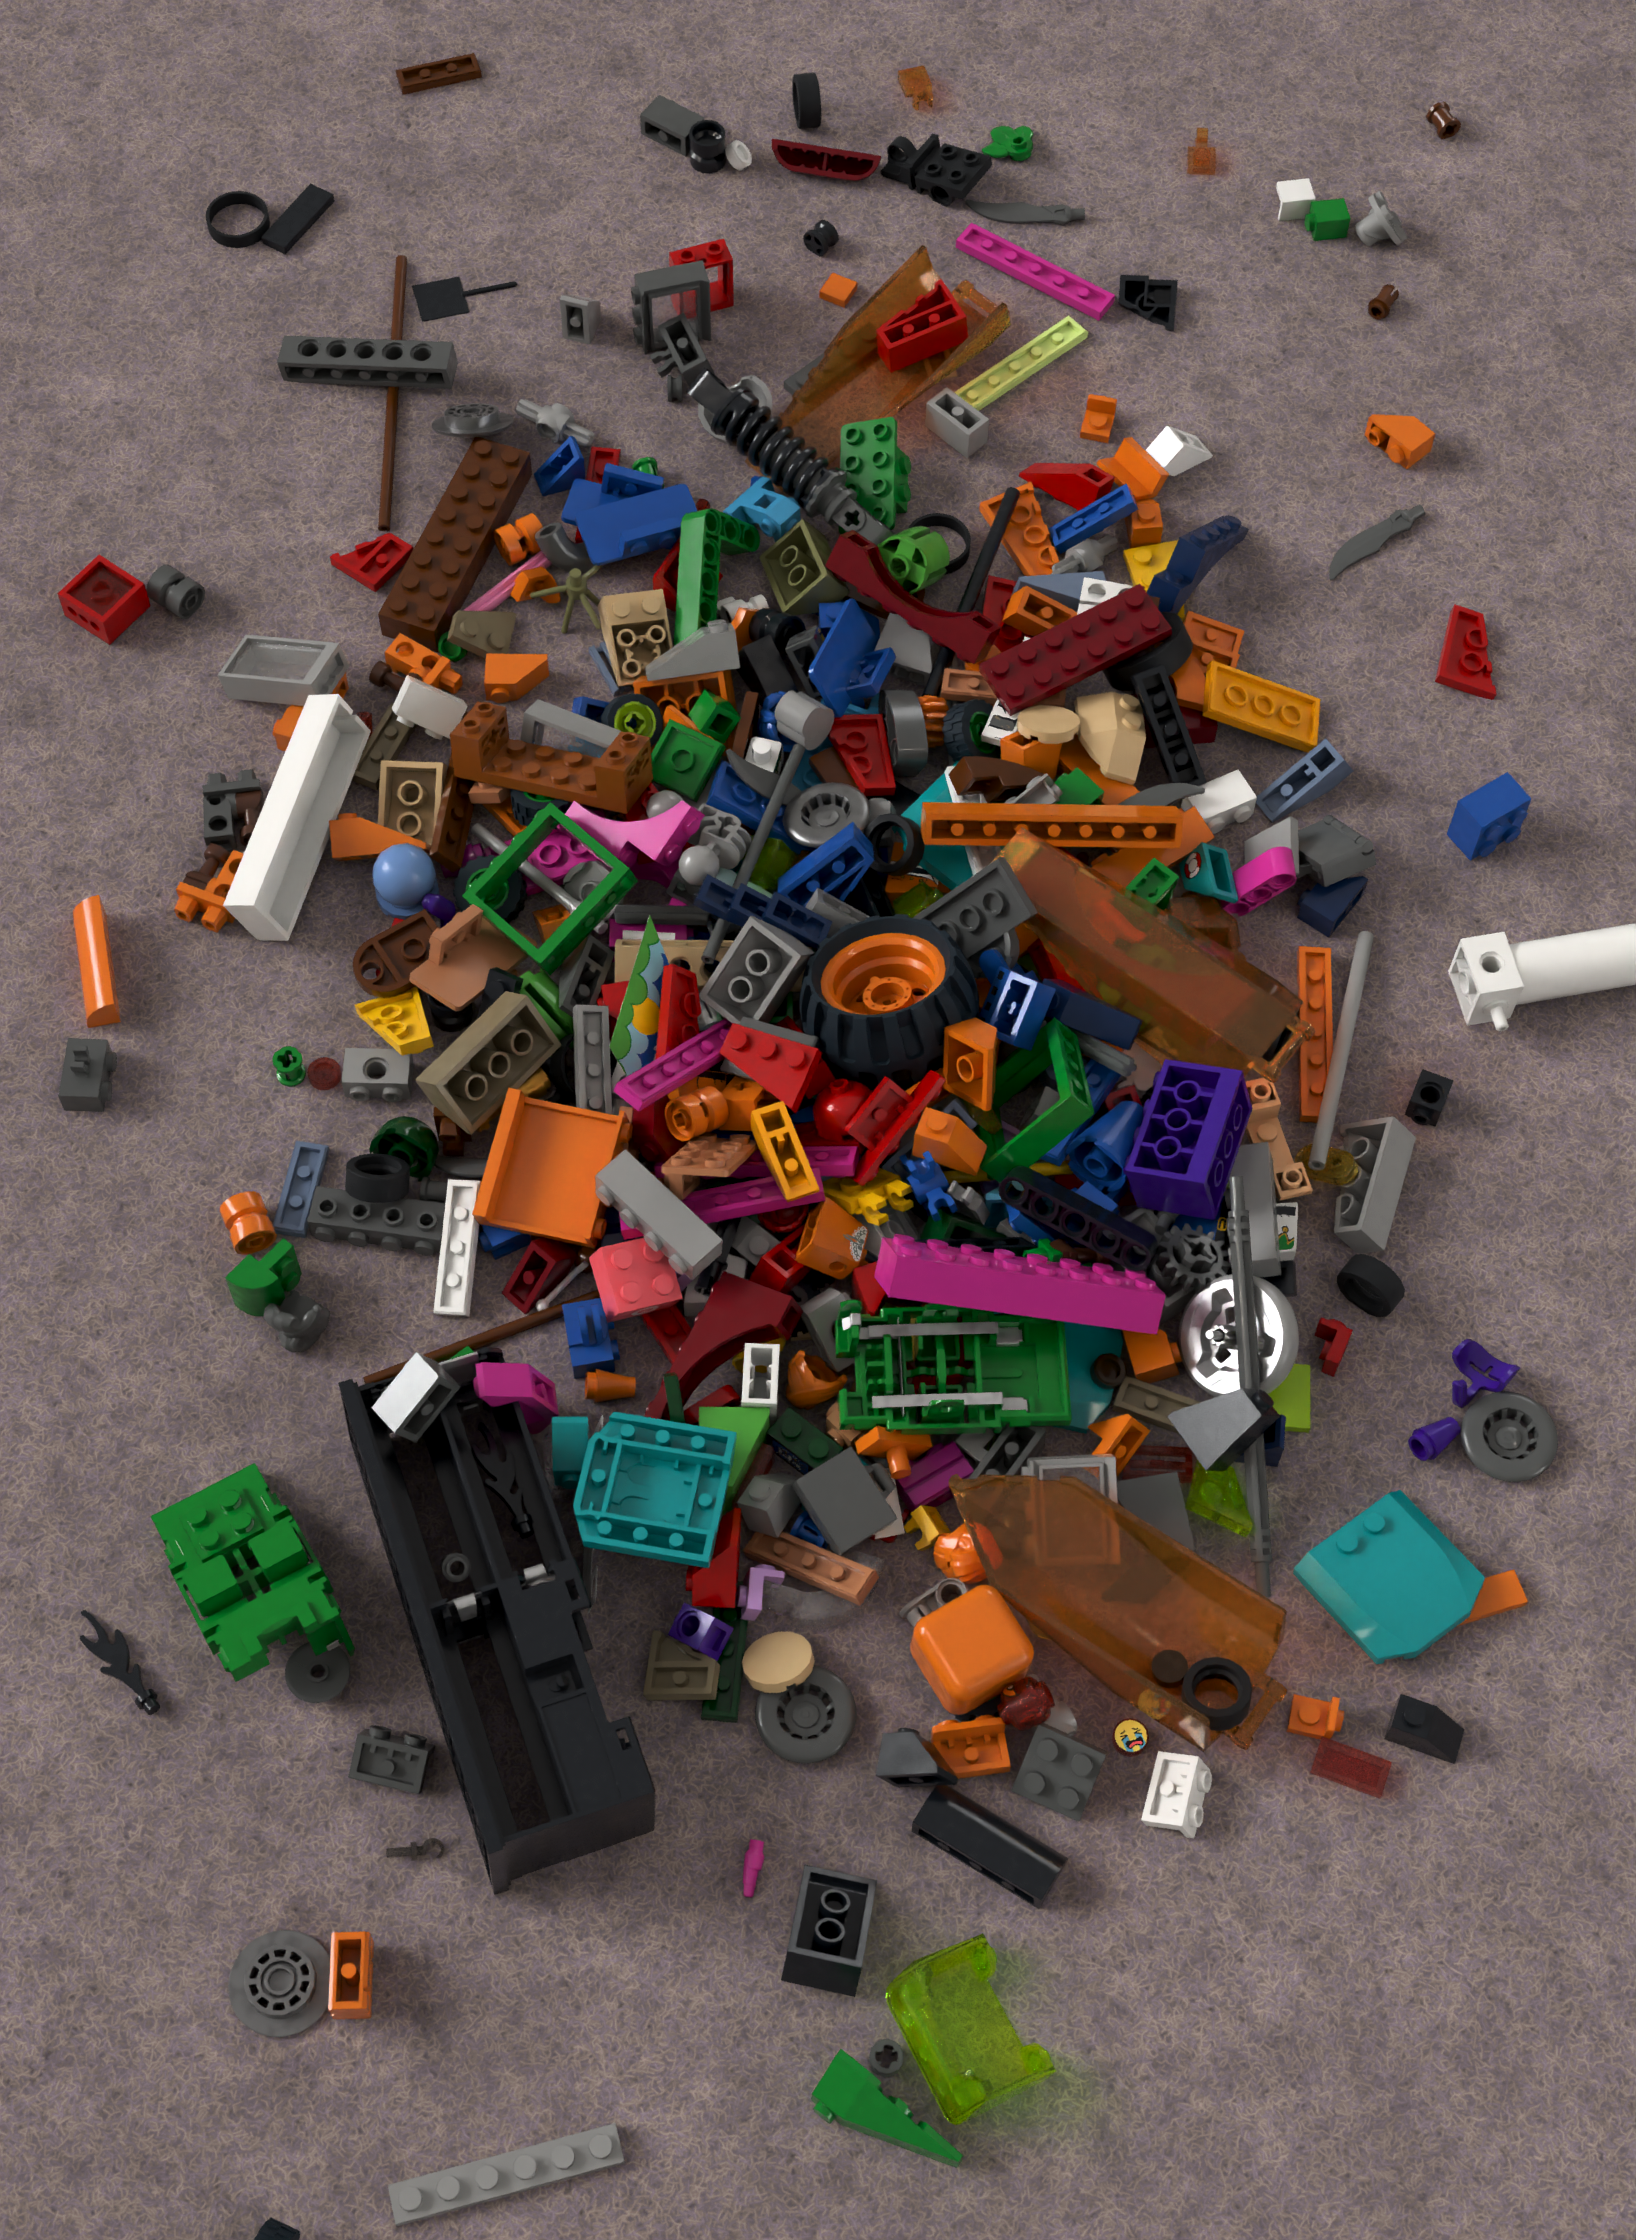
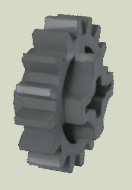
[1155,1223,1230,1294]

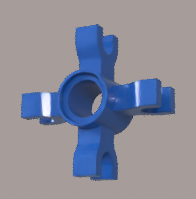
[899,1150,958,1222]

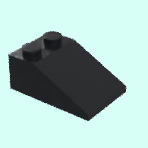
[781,1865,877,1997]

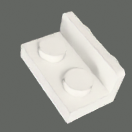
[1141,1751,1212,1838]

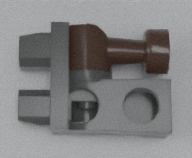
[202,769,264,852]

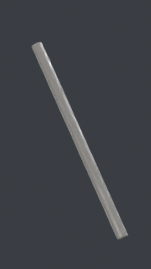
[1308,931,1374,1170]

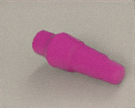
[743,1839,765,1898]

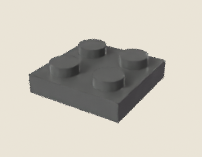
[1011,1721,1108,1822]

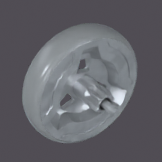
[1178,1274,1299,1397]

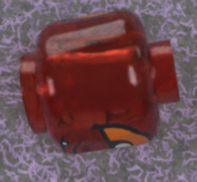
[997,1677,1055,1731]

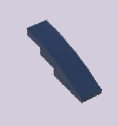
[693,874,832,949]

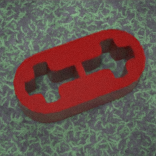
[684,1385,741,1426]

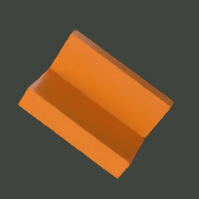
[1096,437,1169,501]

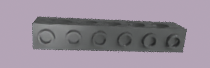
[277,336,458,389]

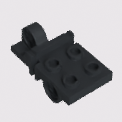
[881,134,992,207]

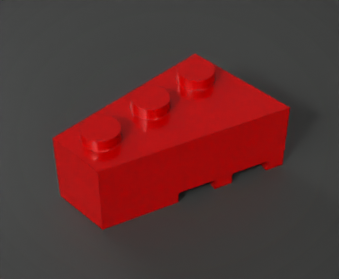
[876,279,968,373]

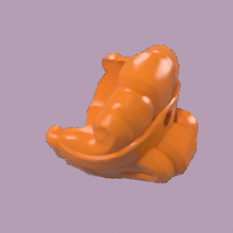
[786,1350,848,1410]
[933,1519,1004,1584]

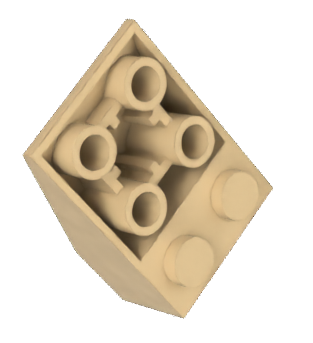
[598,589,673,687]

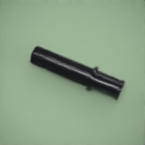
[694,1217,742,1297]

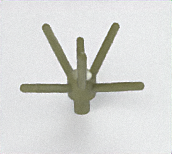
[530,565,603,634]

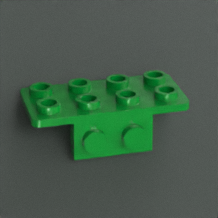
[838,417,911,534]

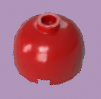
[813,1078,872,1142]

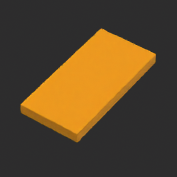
[1202,660,1320,753]

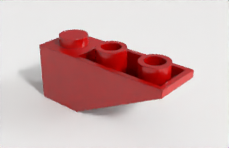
[1018,463,1115,512]

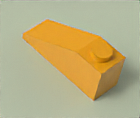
[750,1101,820,1202]

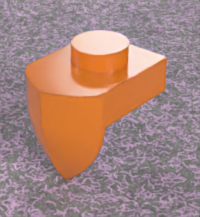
[510,566,561,603]

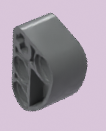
[878,689,928,777]

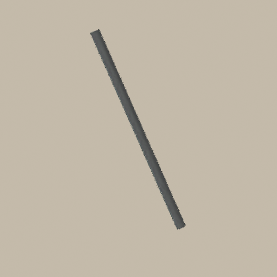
[701,744,805,964]

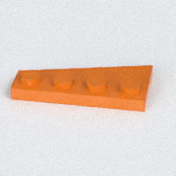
[979,482,1059,576]

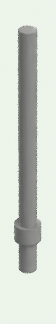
[471,823,608,934]

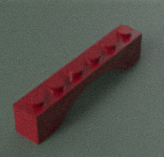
[825,530,1002,664]

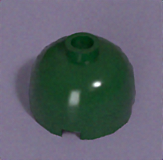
[369,1116,439,1182]

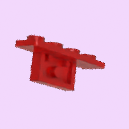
[843,1070,946,1186]

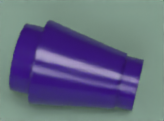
[1408,1417,1461,1461]

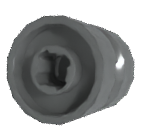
[146,565,205,619]

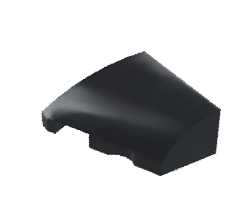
[1118,275,1178,331]

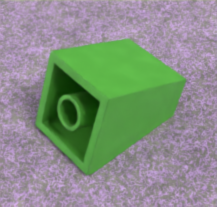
[699,1407,770,1515]

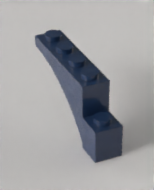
[1147,515,1249,615]

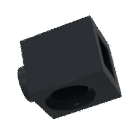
[1405,1069,1454,1127]

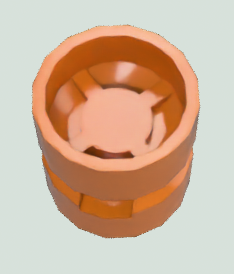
[493,513,543,566]
[664,1086,729,1141]
[220,1191,277,1255]

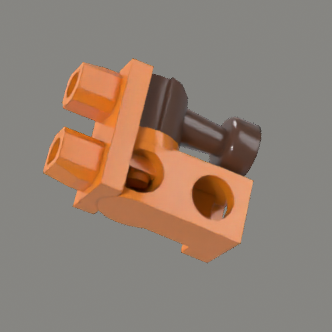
[369,633,463,694]
[174,843,244,933]

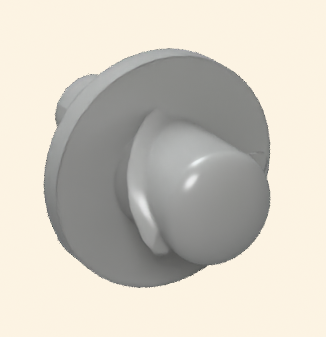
[1355,191,1408,246]

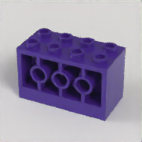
[1123,1059,1253,1220]

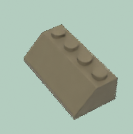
[415,991,561,1135]

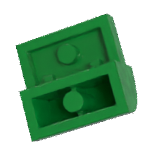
[225,1238,302,1317]

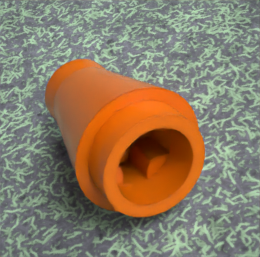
[585,1368,636,1403]

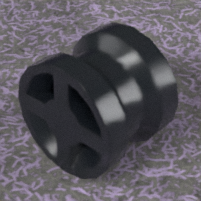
[803,220,839,257]

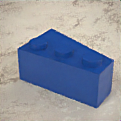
[778,822,874,907]

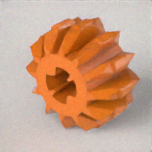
[917,695,949,748]

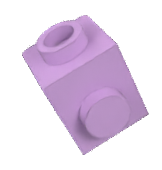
[736,1564,785,1621]

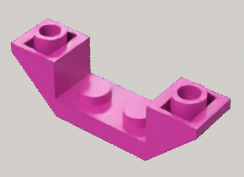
[473,1362,559,1434]

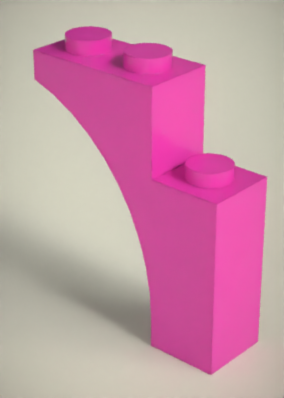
[557,800,705,868]

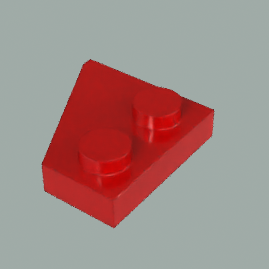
[330,532,413,593]

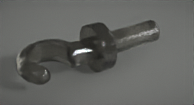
[386,1838,444,1861]

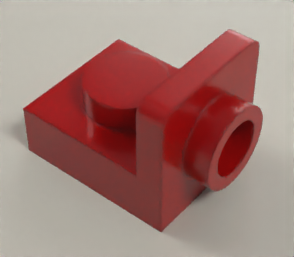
[1314,1317,1353,1377]

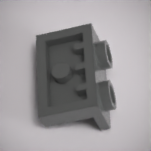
[348,1725,435,1794]

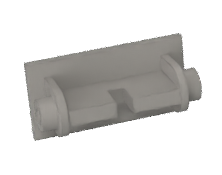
[1004,773,1063,804]

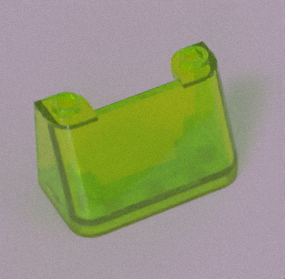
[886,1934,1056,2125]

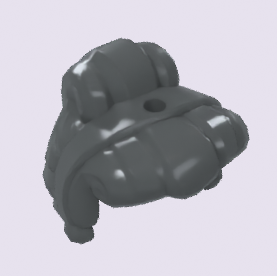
[264,1290,330,1353]

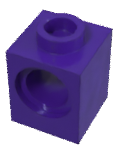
[668,1602,734,1661]

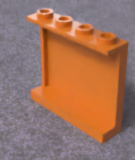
[472,1087,633,1248]

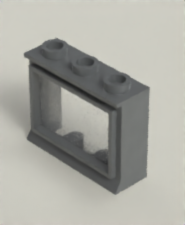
[631,260,711,354]

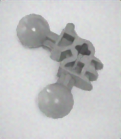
[646,790,752,886]

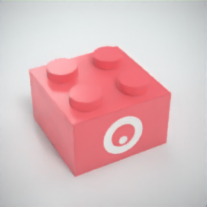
[589,1238,683,1323]

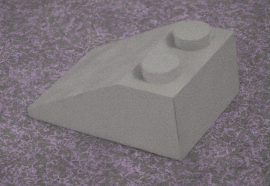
[645,619,740,681]

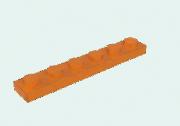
[1297,946,1333,1123]

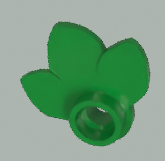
[982,126,1033,161]

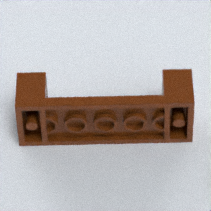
[450,701,653,814]

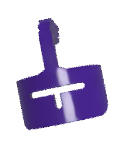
[1452,1339,1521,1408]

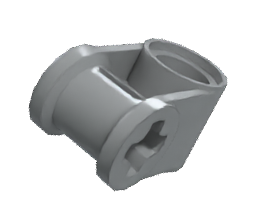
[899,1578,967,1628]

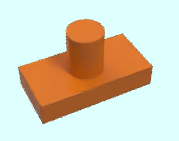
[855,1426,933,1479]

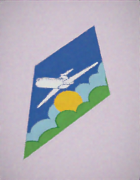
[609,915,669,1076]

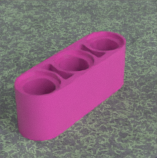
[1220,847,1297,917]

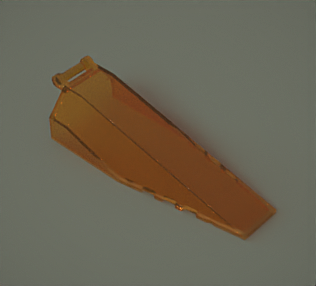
[745,245,1011,496]
[990,827,1315,1083]

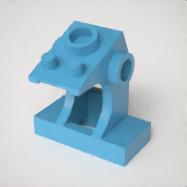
[723,476,801,542]

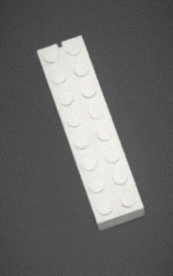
[223,694,371,941]

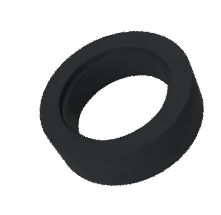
[1102,612,1193,691]

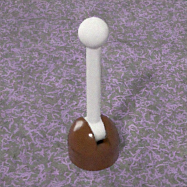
[536,1246,595,1311]

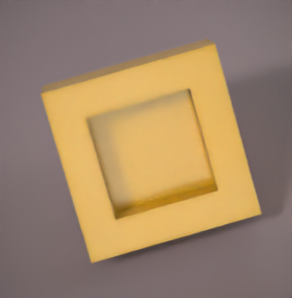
[904,1505,951,1551]

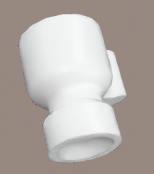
[717,594,769,624]

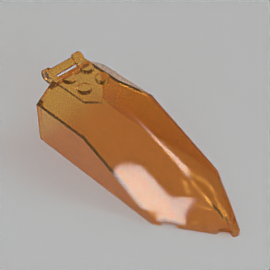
[949,1474,1287,1752]

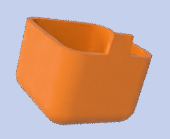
[910,1585,1034,1715]

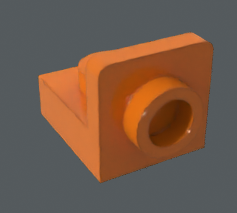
[1080,394,1117,443]
[1286,1694,1344,1741]

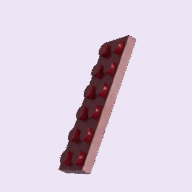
[979,584,1172,716]

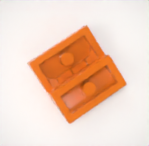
[1183,610,1244,675]

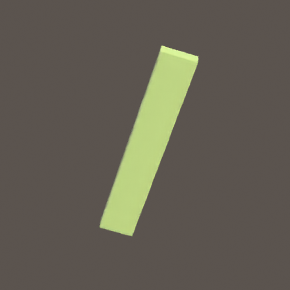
[954,315,1088,411]

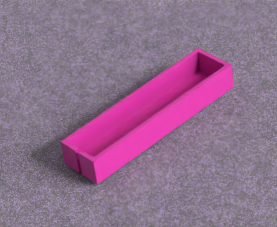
[874,1234,1166,1335]

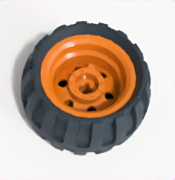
[800,914,979,1092]

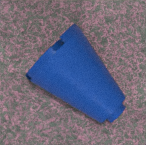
[1066,1101,1144,1192]

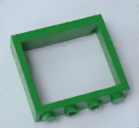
[462,802,638,975]
[970,1017,1094,1183]

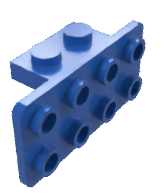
[561,463,674,550]
[575,484,697,566]
[809,598,896,718]

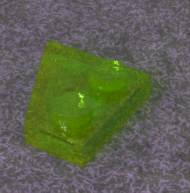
[1185,1460,1253,1538]

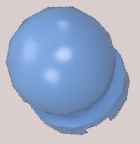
[372,843,440,920]

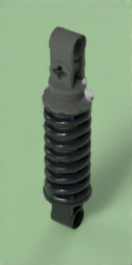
[686,368,895,545]

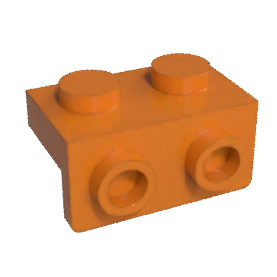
[931,1715,1011,1779]

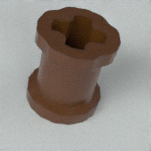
[1426,102,1461,139]

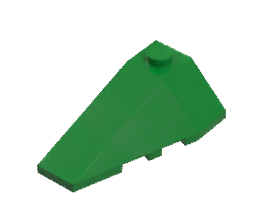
[811,2049,963,2168]

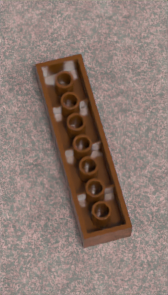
[378,437,532,653]

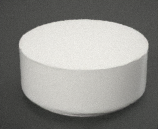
[725,140,752,171]

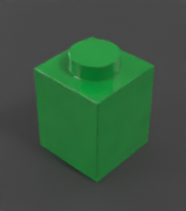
[1305,198,1351,241]
[688,689,741,743]

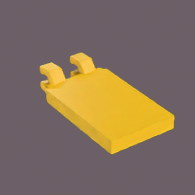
[820,1168,914,1226]

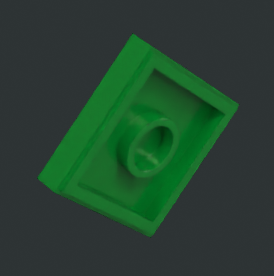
[651,719,726,802]

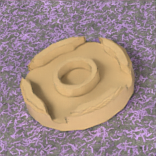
[1017,705,1080,744]
[742,1632,815,1693]

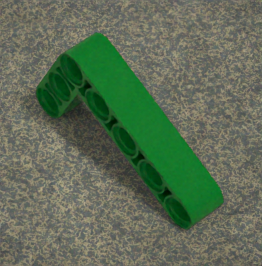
[674,508,760,646]

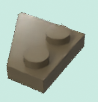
[447,611,517,659]
[643,1630,720,1701]

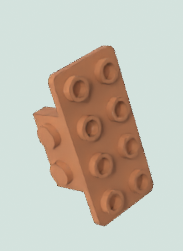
[409,904,537,1011]
[662,1132,758,1200]

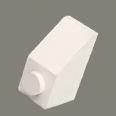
[1145,426,1213,476]

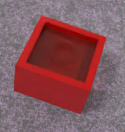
[58,555,151,645]

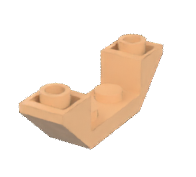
[1245,1076,1313,1201]

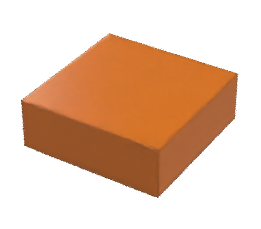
[819,272,858,308]

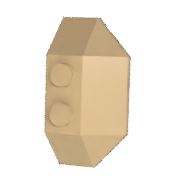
[1074,692,1146,785]

